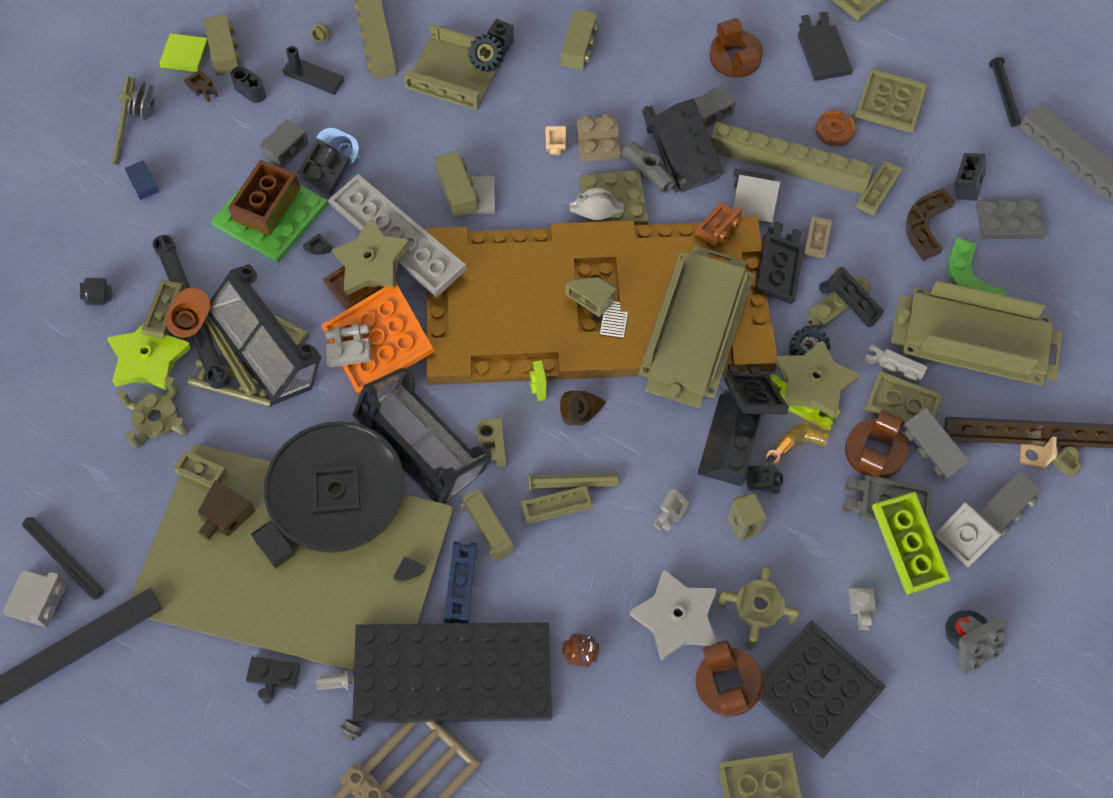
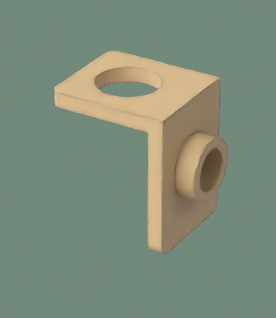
[1020,436,1058,469]

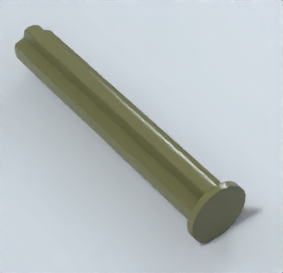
[528,473,619,491]

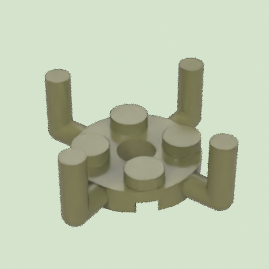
[117,377,188,449]
[717,566,801,649]

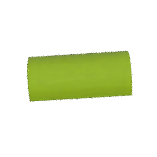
[871,492,951,595]

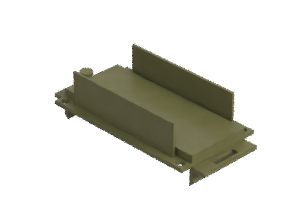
[638,245,754,409]
[891,281,1062,386]

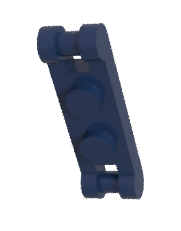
[444,541,477,623]

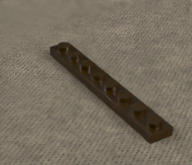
[944,416,1113,448]

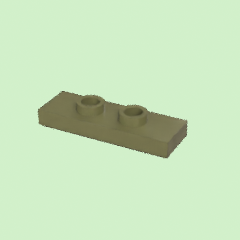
[521,485,593,525]

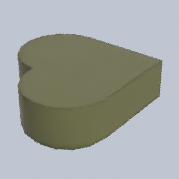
[1051,446,1081,476]

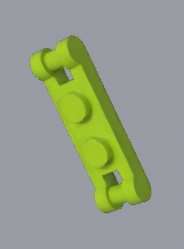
[769,374,841,430]

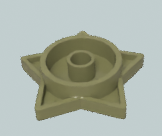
[332,220,411,294]
[775,341,859,417]

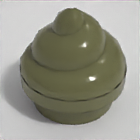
[311,23,330,43]

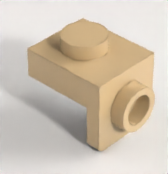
[545,126,566,155]

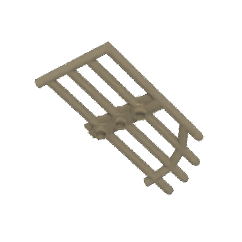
[332,722,482,798]

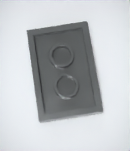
[976,200,1046,239]

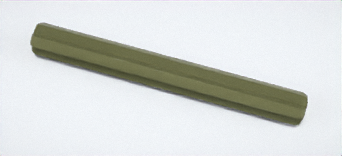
[204,315,258,396]

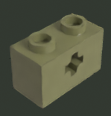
[727,493,767,542]

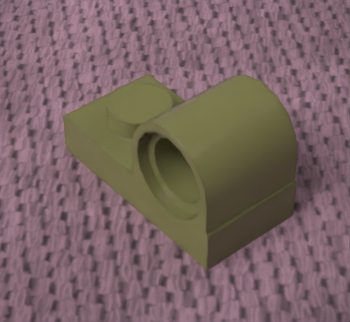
[476,418,506,468]

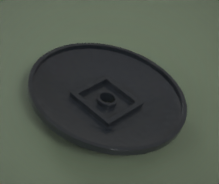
[264,421,404,553]

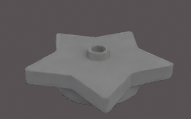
[630,570,717,660]

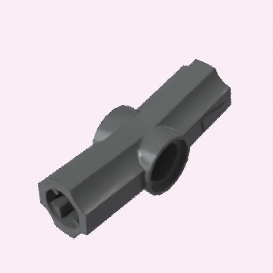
[621,142,675,193]

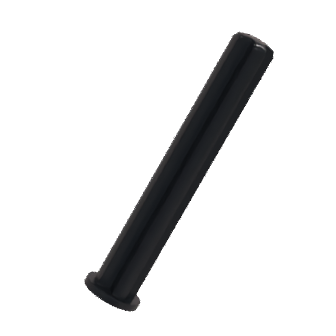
[989,57,1021,127]

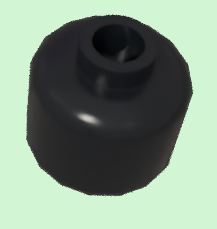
[80,278,112,305]

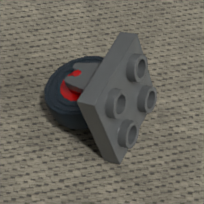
[945,610,1006,674]

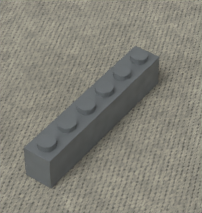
[1019,104,1113,204]

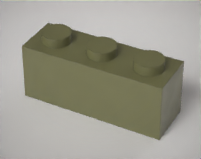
[561,9,599,70]
[203,14,241,75]
[434,151,480,218]

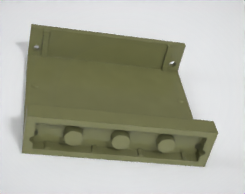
[403,24,501,110]

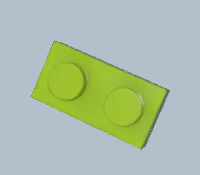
[529,360,546,401]

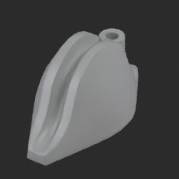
[570,188,624,220]

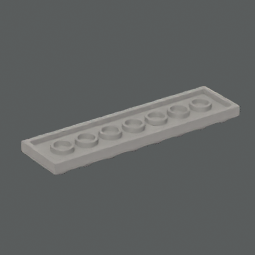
[328,174,468,297]

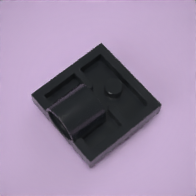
[297,138,352,195]

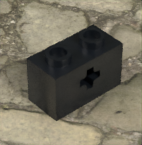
[955,153,986,201]

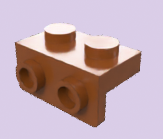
[695,202,743,247]

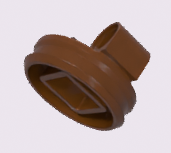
[710,18,763,78]
[845,410,908,478]
[696,639,764,718]

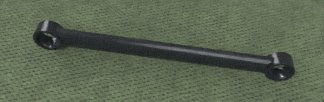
[152,235,230,389]

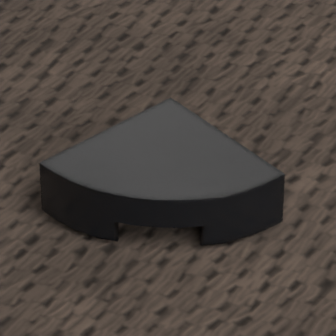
[303,233,333,255]
[393,556,426,581]

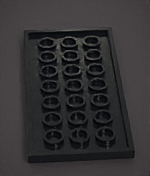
[353,622,552,724]

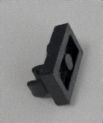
[733,168,775,189]

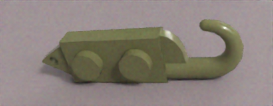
[805,276,870,329]

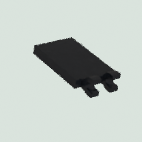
[798,11,853,81]
[754,221,804,304]
[724,364,789,415]

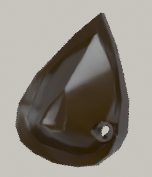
[560,390,606,426]

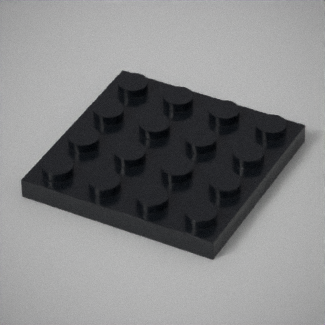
[759,620,887,759]

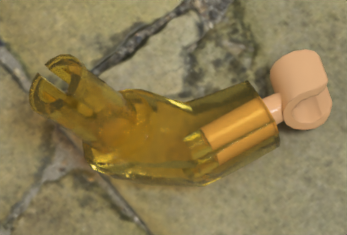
[766,423,829,466]

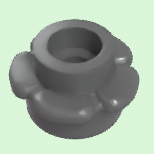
[339,719,363,741]

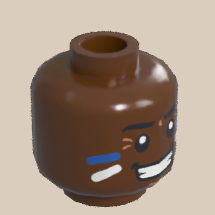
[562,633,599,667]

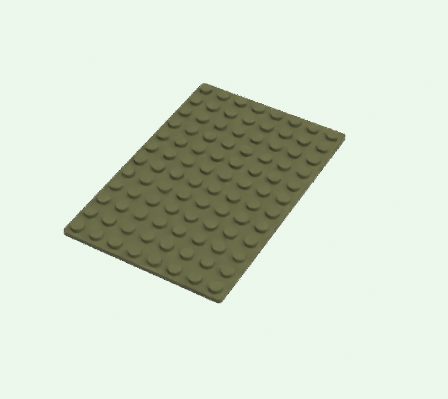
[129,444,453,672]

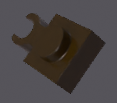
[184,70,218,102]

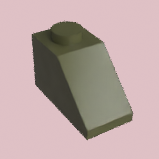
[565,277,616,317]

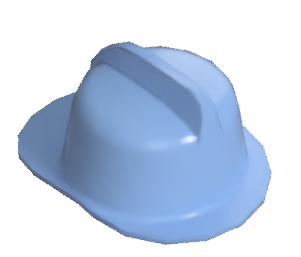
[316,128,360,165]

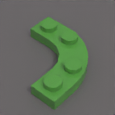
[948,237,1007,296]

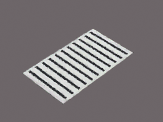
[600,301,628,338]

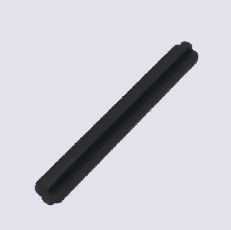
[22,517,104,600]

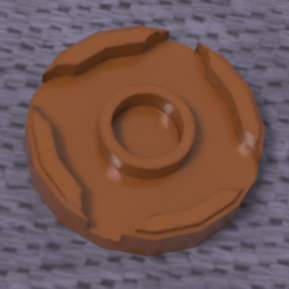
[816,110,856,146]

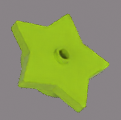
[107,325,191,390]

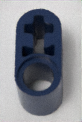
[124,160,159,200]

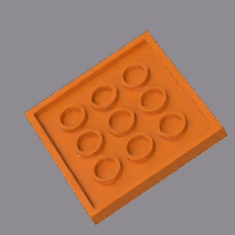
[321,283,435,396]

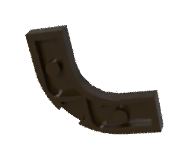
[906,188,955,261]

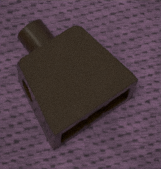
[198,480,255,540]

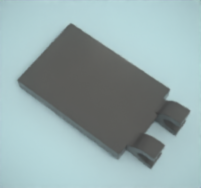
[842,475,932,526]

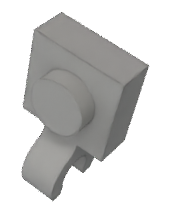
[653,489,689,531]
[848,588,876,630]

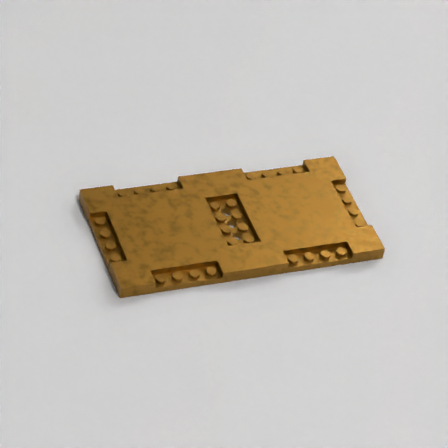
[425,216,777,385]

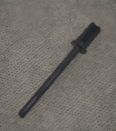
[642,106,680,193]

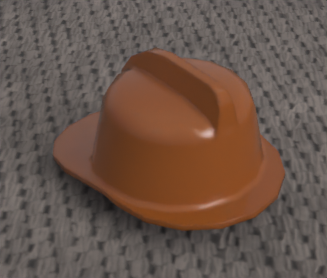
[165,287,210,338]

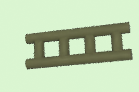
[187,358,273,407]

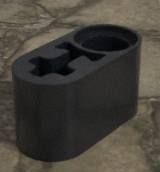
[230,66,266,103]
[251,520,295,569]

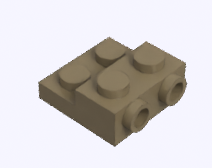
[576,114,620,162]

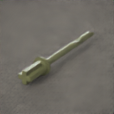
[112,76,136,166]

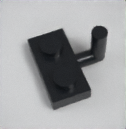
[246,657,301,704]

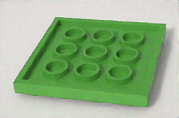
[211,185,328,263]

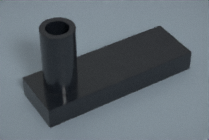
[282,46,344,95]
[819,266,884,328]

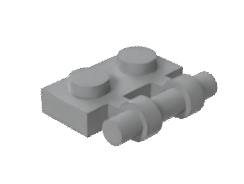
[325,324,372,368]

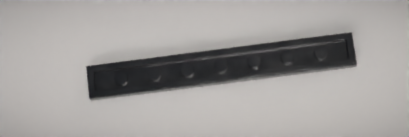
[0,588,163,705]

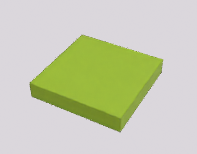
[159,33,208,72]

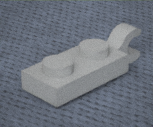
[864,345,927,383]

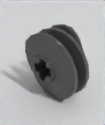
[127,81,155,120]

